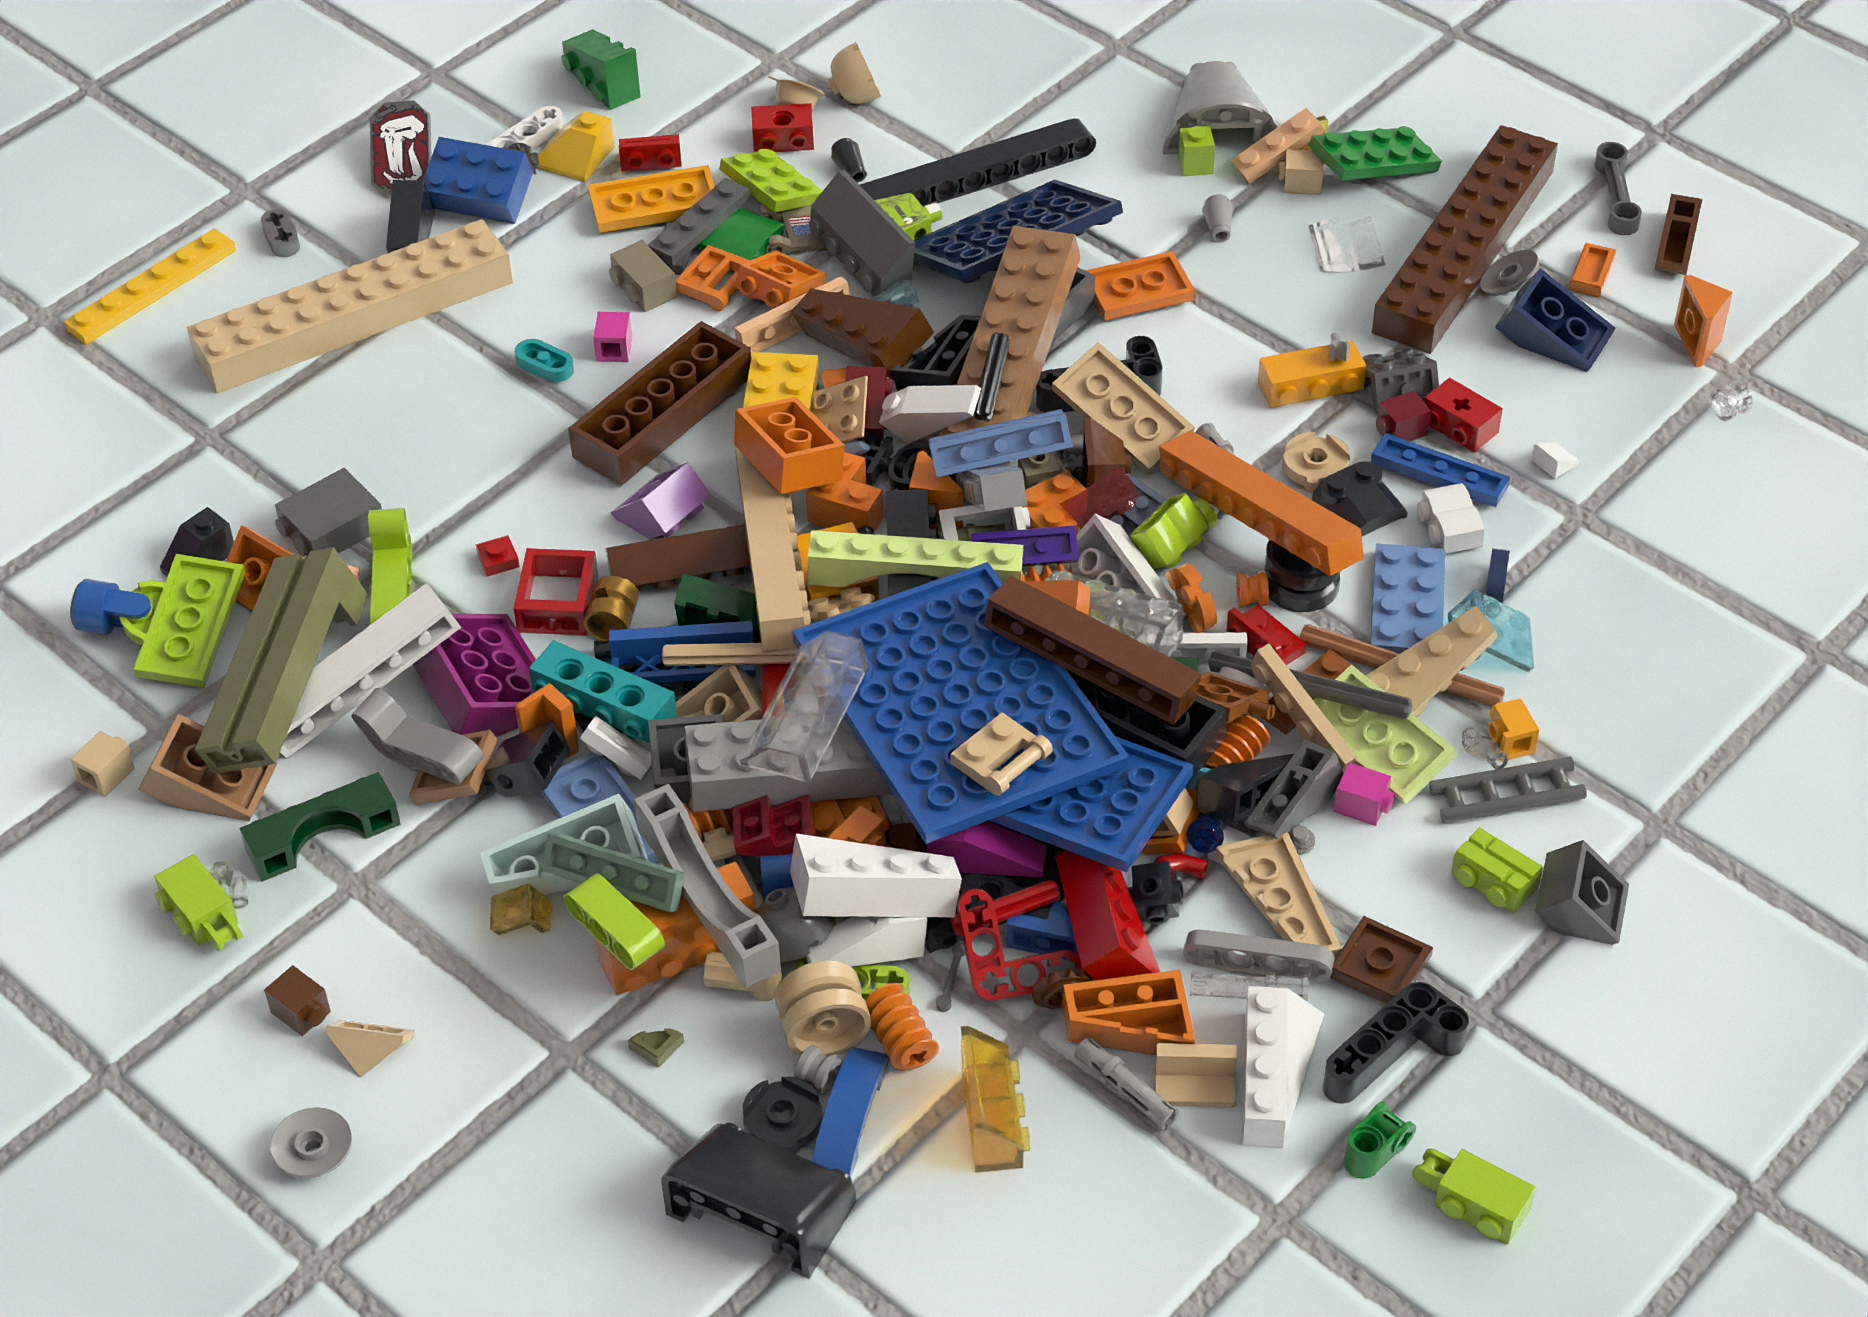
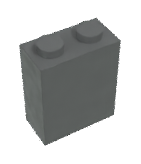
[275,467,382,557]

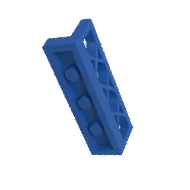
[609,621,756,683]

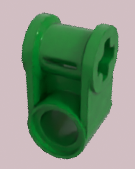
[1344,1101,1416,1179]

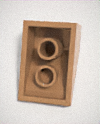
[138,713,278,821]

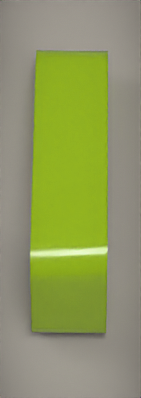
[368,508,412,625]

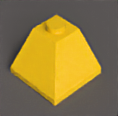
[532,111,614,182]

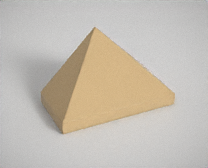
[326,1020,415,1078]

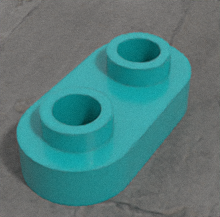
[515,339,574,382]

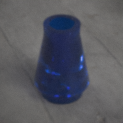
[1187,813,1224,853]

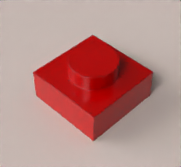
[475,535,520,577]

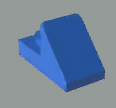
[1006,900,1079,960]

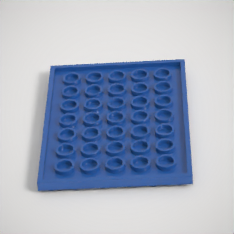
[792,562,1130,844]

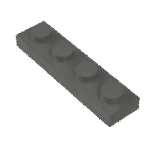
[648,178,751,266]

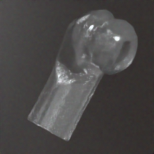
[1461,727,1508,769]

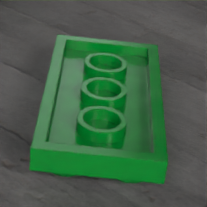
[1308,126,1442,180]

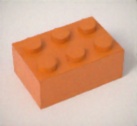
[734,397,845,494]

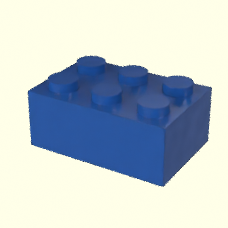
[423,137,534,224]

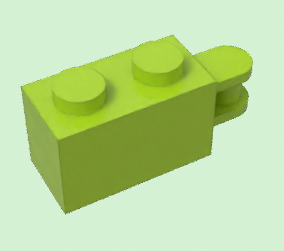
[154,854,243,951]
[1412,1148,1536,1244]

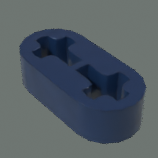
[1484,548,1510,606]

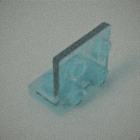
[1448,590,1534,672]

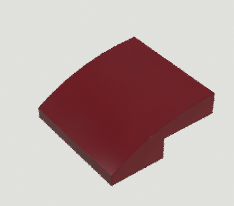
[732,794,816,857]

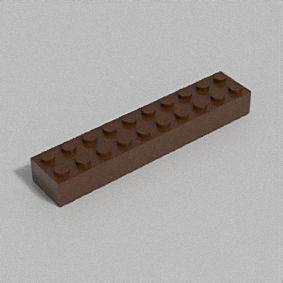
[1372,125,1558,354]

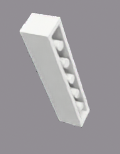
[280,583,461,759]

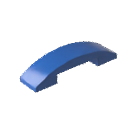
[812,1047,889,1178]

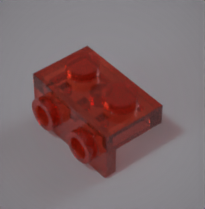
[1065,467,1140,530]

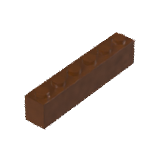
[983,576,1202,725]

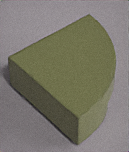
[628,1028,684,1068]

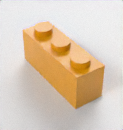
[1258,340,1366,408]

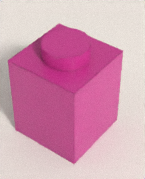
[593,311,632,362]
[1334,762,1395,826]

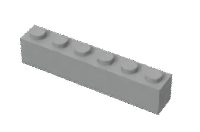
[956,462,1028,512]

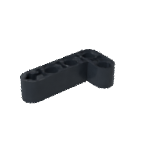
[1036,336,1163,413]
[1323,982,1469,1104]

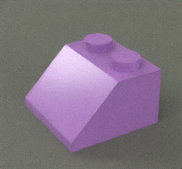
[611,462,711,539]

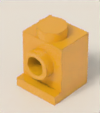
[1488,698,1540,762]

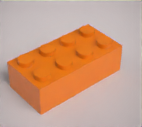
[596,861,756,996]

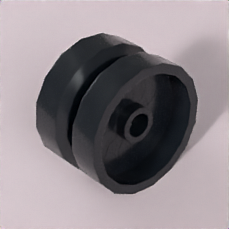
[1264,540,1340,612]

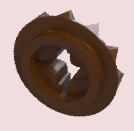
[1031,968,1093,1009]

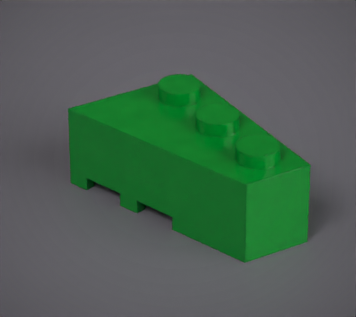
[561,29,641,110]

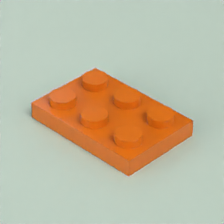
[1085,251,1195,320]

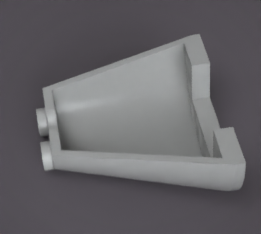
[1162,61,1279,154]

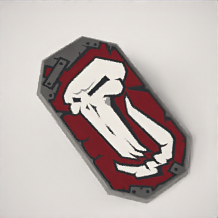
[369,100,432,198]

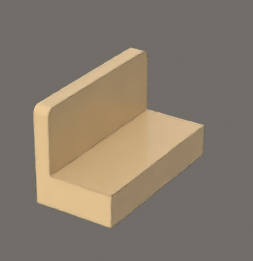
[1155,1043,1237,1107]

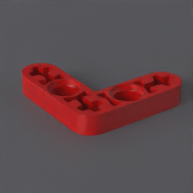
[957,889,1083,1000]

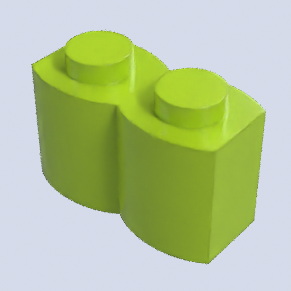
[1130,493,1208,569]

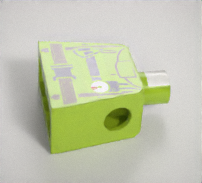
[874,193,942,240]

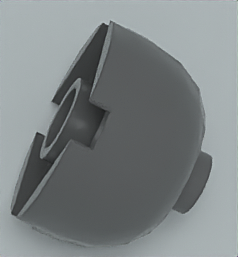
[756,887,833,962]

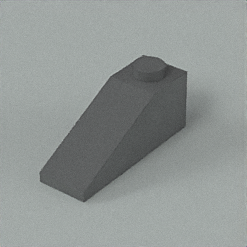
[1244,740,1344,839]

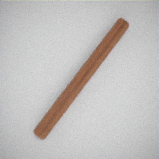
[1300,624,1505,706]

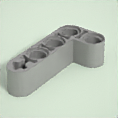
[351,688,484,785]

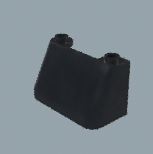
[661,1123,856,1279]

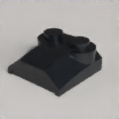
[1312,461,1408,536]

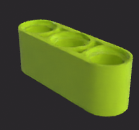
[563,873,665,970]

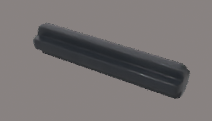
[974,332,1010,422]

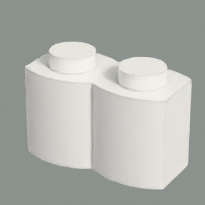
[1417,483,1484,554]

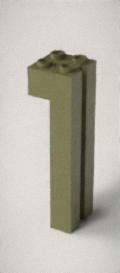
[195,547,369,773]

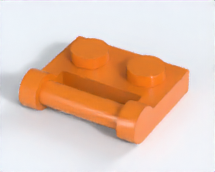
[676,245,750,311]

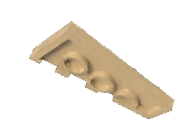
[1215,832,1342,958]

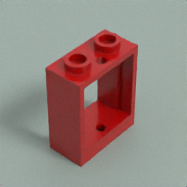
[513,548,598,636]

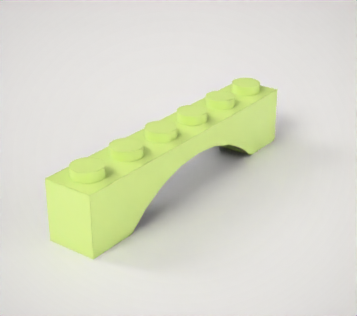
[808,530,1023,587]

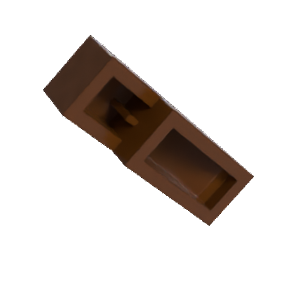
[1654,194,1703,275]

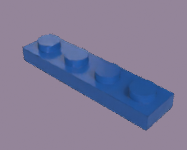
[1371,433,1510,507]

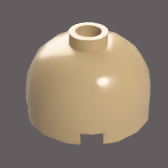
[828,42,881,104]

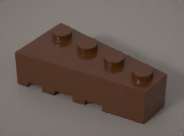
[791,288,934,380]

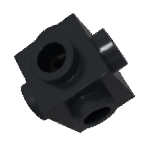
[1128,861,1184,924]

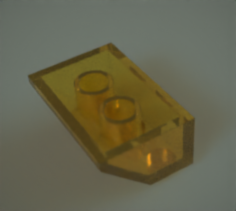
[960,1026,1030,1173]

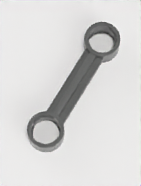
[1594,142,1642,235]

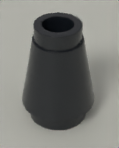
[831,138,867,183]

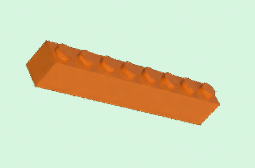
[1159,430,1364,576]

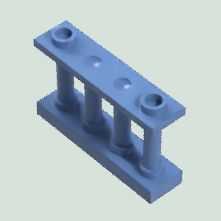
[929,409,1073,477]

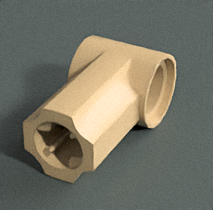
[703,952,783,1001]

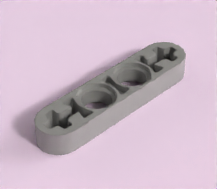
[1183,929,1335,982]

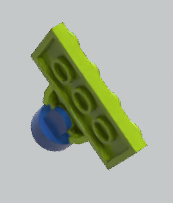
[70,554,246,688]

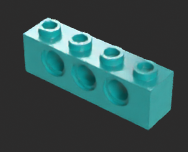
[529,640,677,743]

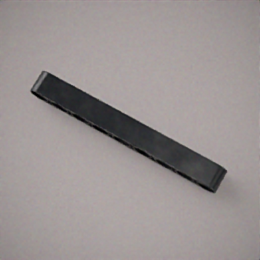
[860,118,1096,207]

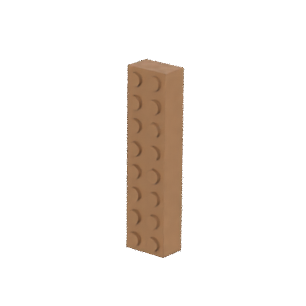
[939,226,1080,464]

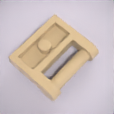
[950,713,1053,796]

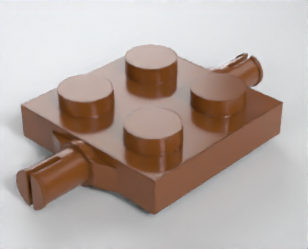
[1197,672,1275,723]

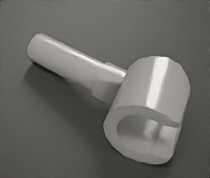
[1329,332,1350,362]

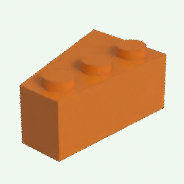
[1062,970,1195,1055]

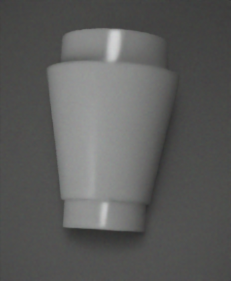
[1202,194,1233,242]

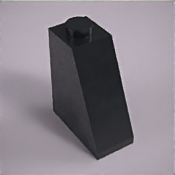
[386,180,435,253]

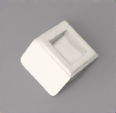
[1531,442,1579,479]

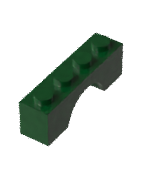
[239,772,401,882]

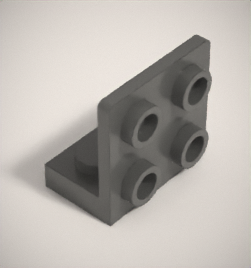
[1363,348,1439,412]

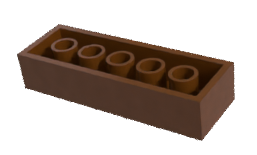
[568,321,751,486]

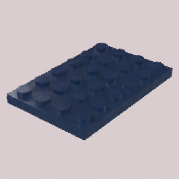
[913,179,1123,283]

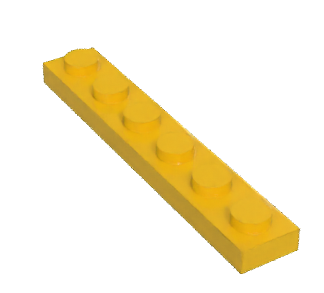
[64,228,236,345]

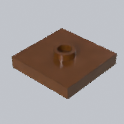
[1330,916,1433,1004]

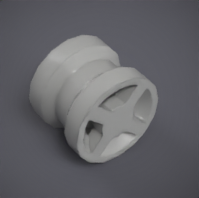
[794,1045,842,1094]

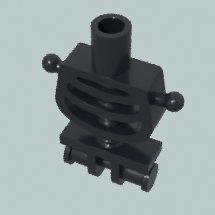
[860,434,959,491]

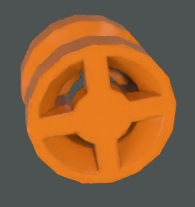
[1236,571,1269,607]

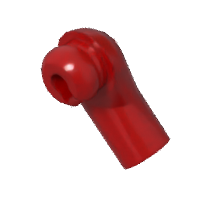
[1153,853,1208,879]

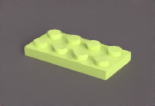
[1313,664,1457,805]

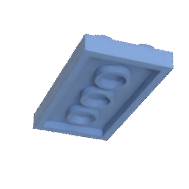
[1370,543,1445,654]
[539,752,659,863]

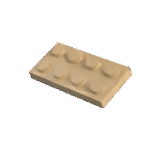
[1051,342,1195,475]

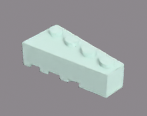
[479,794,649,902]

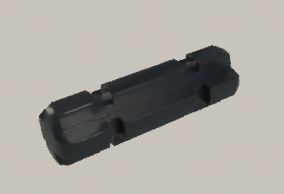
[1065,453,1087,481]

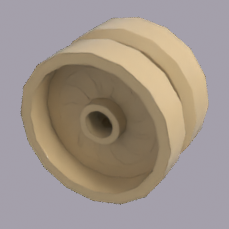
[774,961,871,1056]

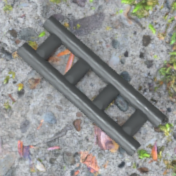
[1429,756,1587,823]

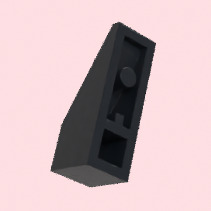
[1196,754,1294,825]

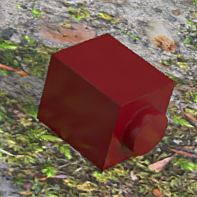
[1376,390,1431,441]

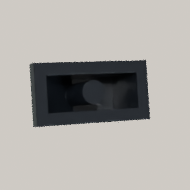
[160,507,234,577]

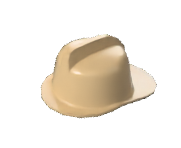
[768,76,824,111]

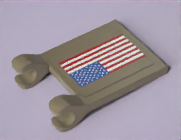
[759,204,827,255]

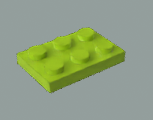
[719,149,823,213]

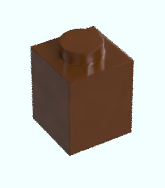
[264,965,331,1036]

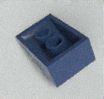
[1495,268,1616,372]

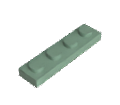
[541,832,685,912]

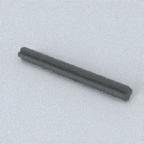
[1208,651,1412,719]

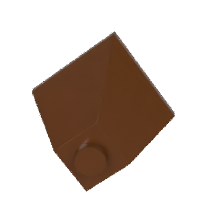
[1082,417,1131,509]

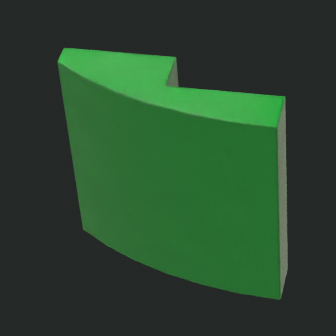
[697,208,784,260]

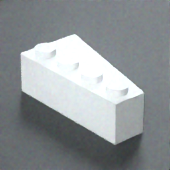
[790,834,962,917]

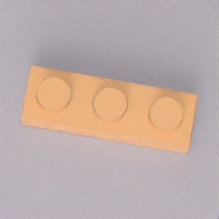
[1231,108,1325,184]

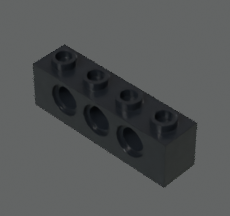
[924,847,1065,954]

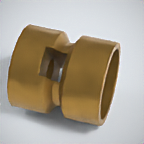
[583,576,639,641]

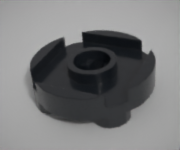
[743,1076,823,1154]

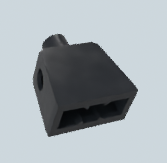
[482,721,571,798]

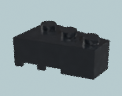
[891,315,981,391]

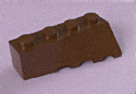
[605,525,750,592]

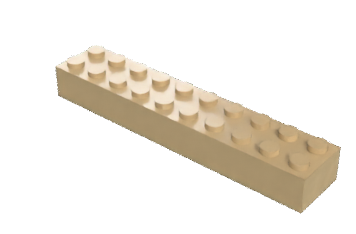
[187,219,513,394]

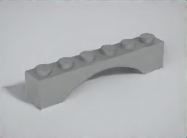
[634,784,781,988]

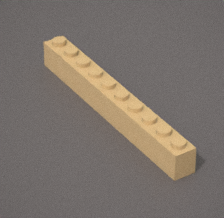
[735,446,811,652]

